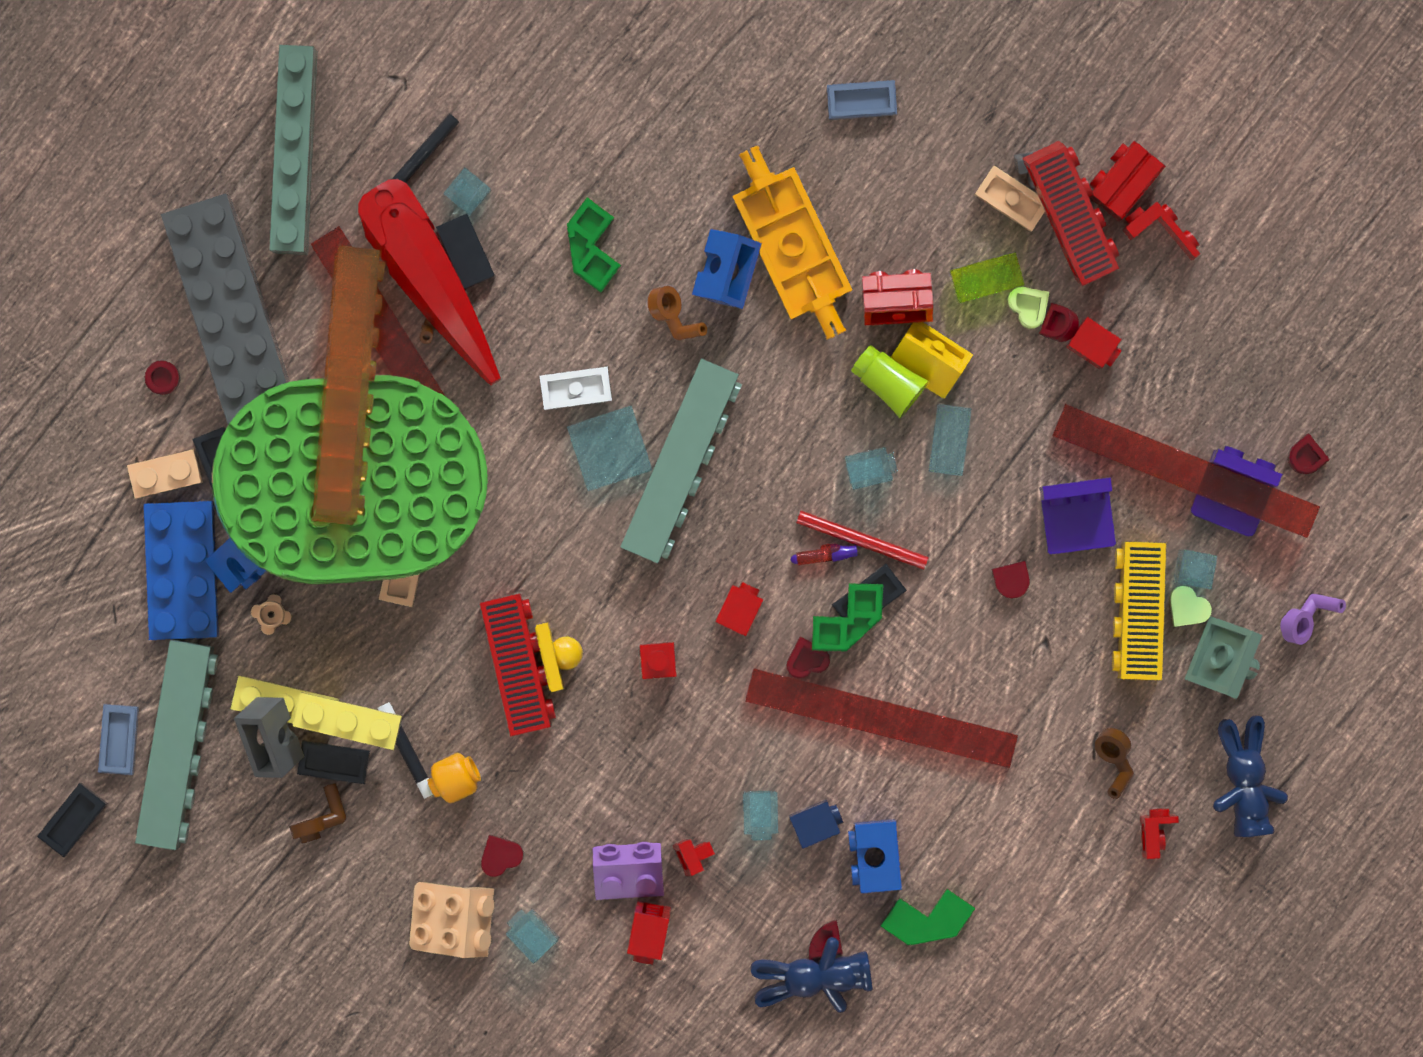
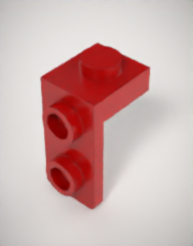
[1122,202,1200,261]

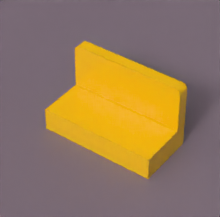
[891,322,973,398]

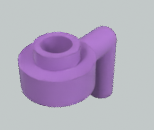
[1280,594,1346,645]

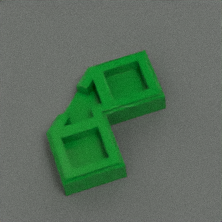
[567,197,621,293]
[812,583,883,652]
[880,888,975,945]

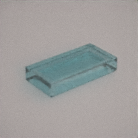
[928,404,972,476]

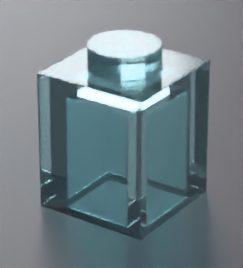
[844,447,897,490]
[1173,549,1218,589]
[743,790,779,840]
[506,908,560,964]

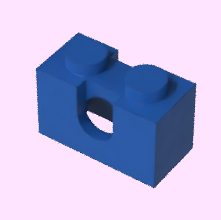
[692,229,762,309]
[205,538,267,593]
[848,819,902,893]

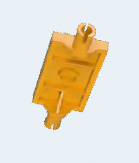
[732,146,852,340]

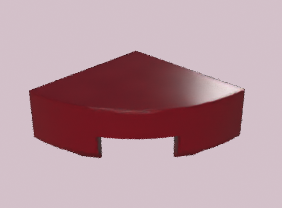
[808,919,843,960]

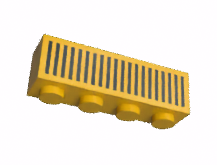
[1112,542,1166,680]

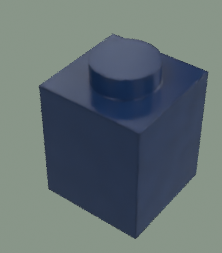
[789,800,844,849]

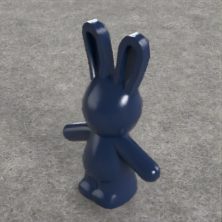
[1213,715,1288,837]
[750,937,873,1013]

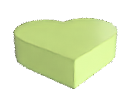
[1008,287,1049,329]
[1169,586,1212,627]

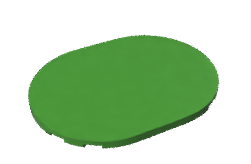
[212,375,488,584]

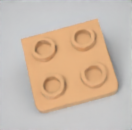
[409,882,494,958]

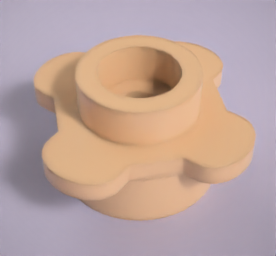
[251,594,292,635]

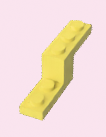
[231,676,402,750]

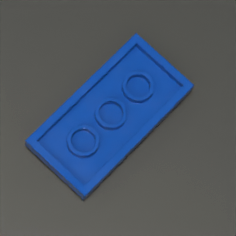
[144,501,219,640]

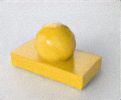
[535,622,583,692]

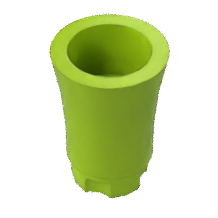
[851,345,929,418]

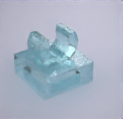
[443,167,491,216]

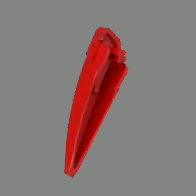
[358,179,501,385]

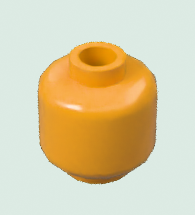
[427,753,481,803]

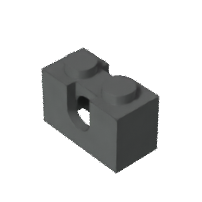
[234,697,304,778]

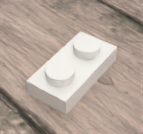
[540,367,612,410]

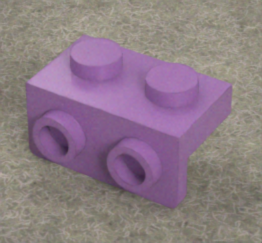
[593,842,664,900]

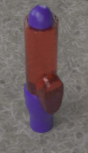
[790,544,858,566]

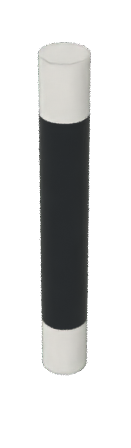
[377,702,433,799]

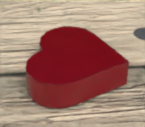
[786,636,830,679]
[481,834,524,877]

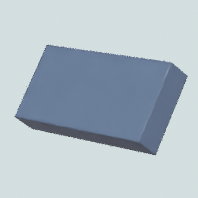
[827,80,897,120]
[98,704,139,775]

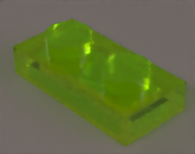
[949,252,1025,304]

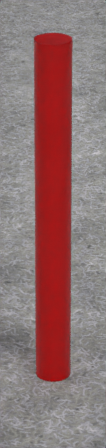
[796,510,929,570]

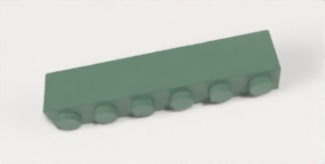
[270,45,318,255]
[620,358,742,563]
[135,640,218,850]

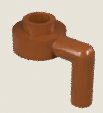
[648,286,707,340]

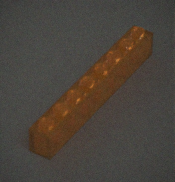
[311,245,385,525]

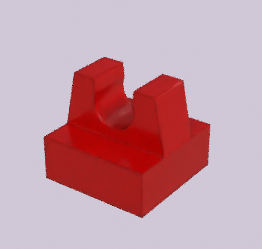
[672,839,715,876]

